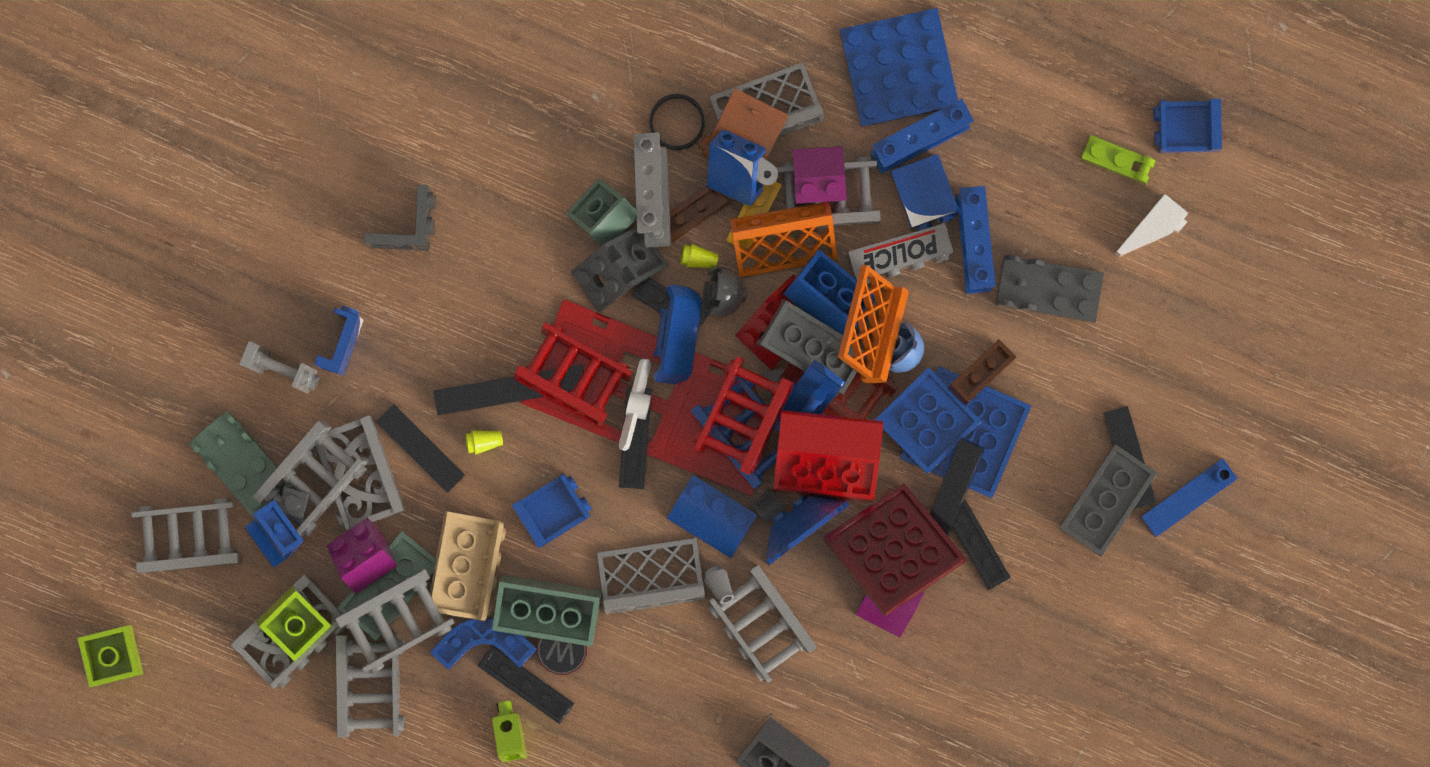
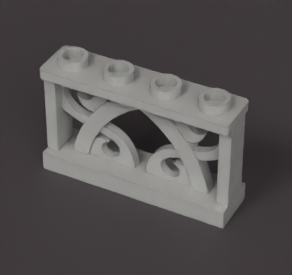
[313,415,406,531]
[231,575,346,689]

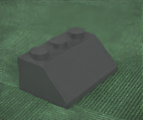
[736,717,830,767]

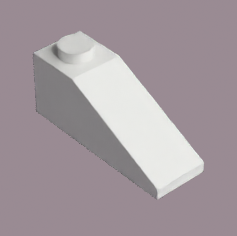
[1115,194,1188,257]

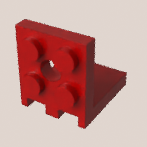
[735,274,802,370]

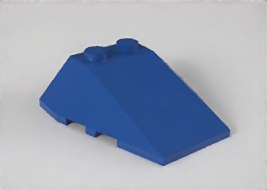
[766,495,849,566]

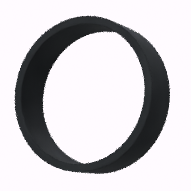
[649,94,705,150]

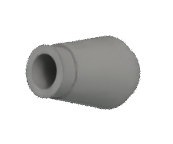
[704,566,734,604]

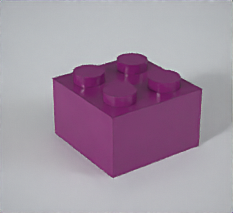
[326,517,398,594]

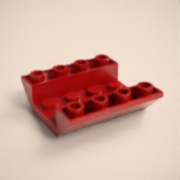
[773,410,883,503]

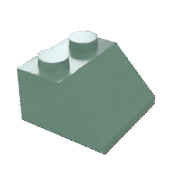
[566,178,637,246]

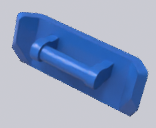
[653,284,702,384]
[779,360,845,421]

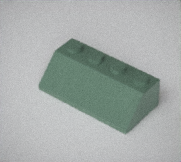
[492,575,602,646]

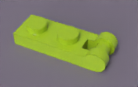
[1081,135,1156,184]

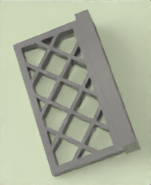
[710,62,824,137]
[597,538,706,614]

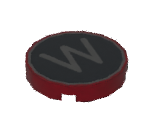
[537,638,587,675]

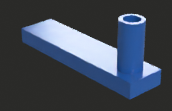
[1141,458,1238,537]

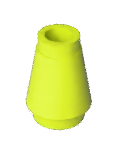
[680,243,718,268]
[465,430,503,455]

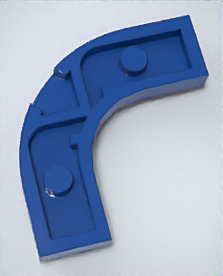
[430,618,537,670]

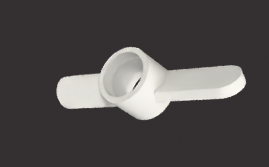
[619,359,651,451]

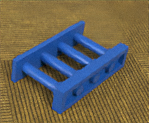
[870,99,974,175]
[956,186,996,294]
[691,376,780,489]

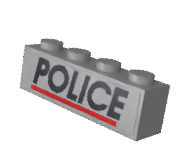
[847,223,953,284]

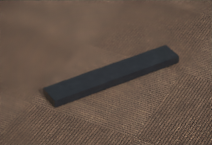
[433,364,587,416]

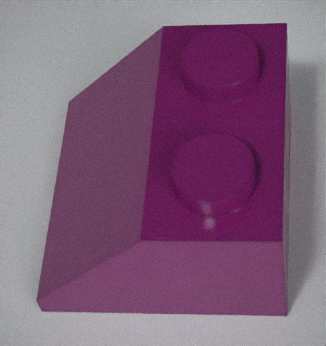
[792,146,847,203]
[855,592,924,638]

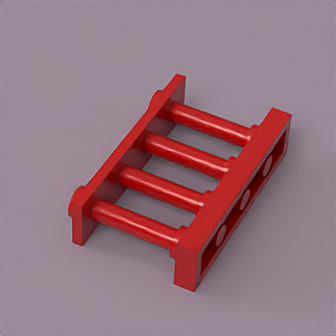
[514,322,632,428]
[693,356,795,475]

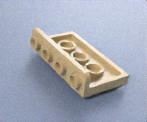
[426,511,506,621]

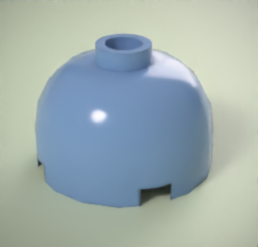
[889,322,925,373]

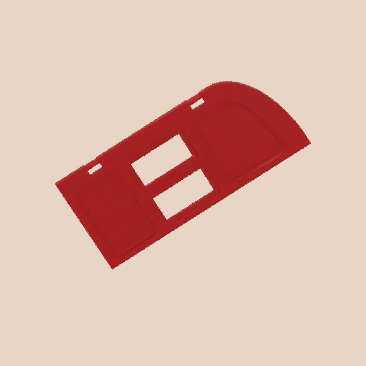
[521,299,764,497]

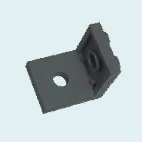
[364,185,436,251]
[571,227,669,313]

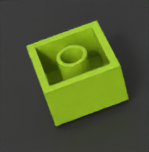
[256,586,331,662]
[77,625,144,687]

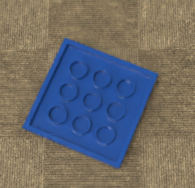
[840,8,958,127]
[899,366,1031,498]

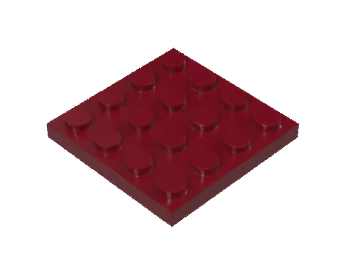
[823,483,966,617]

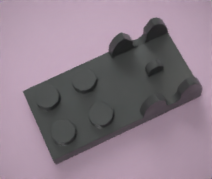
[996,255,1104,323]
[757,299,866,395]
[1058,444,1157,557]

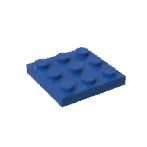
[875,367,982,474]

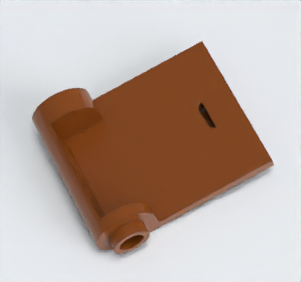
[698,88,789,159]

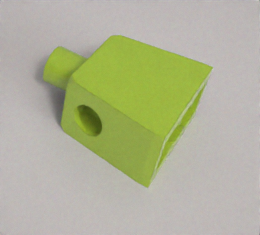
[492,701,527,762]

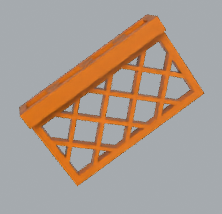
[730,202,838,277]
[838,265,909,384]

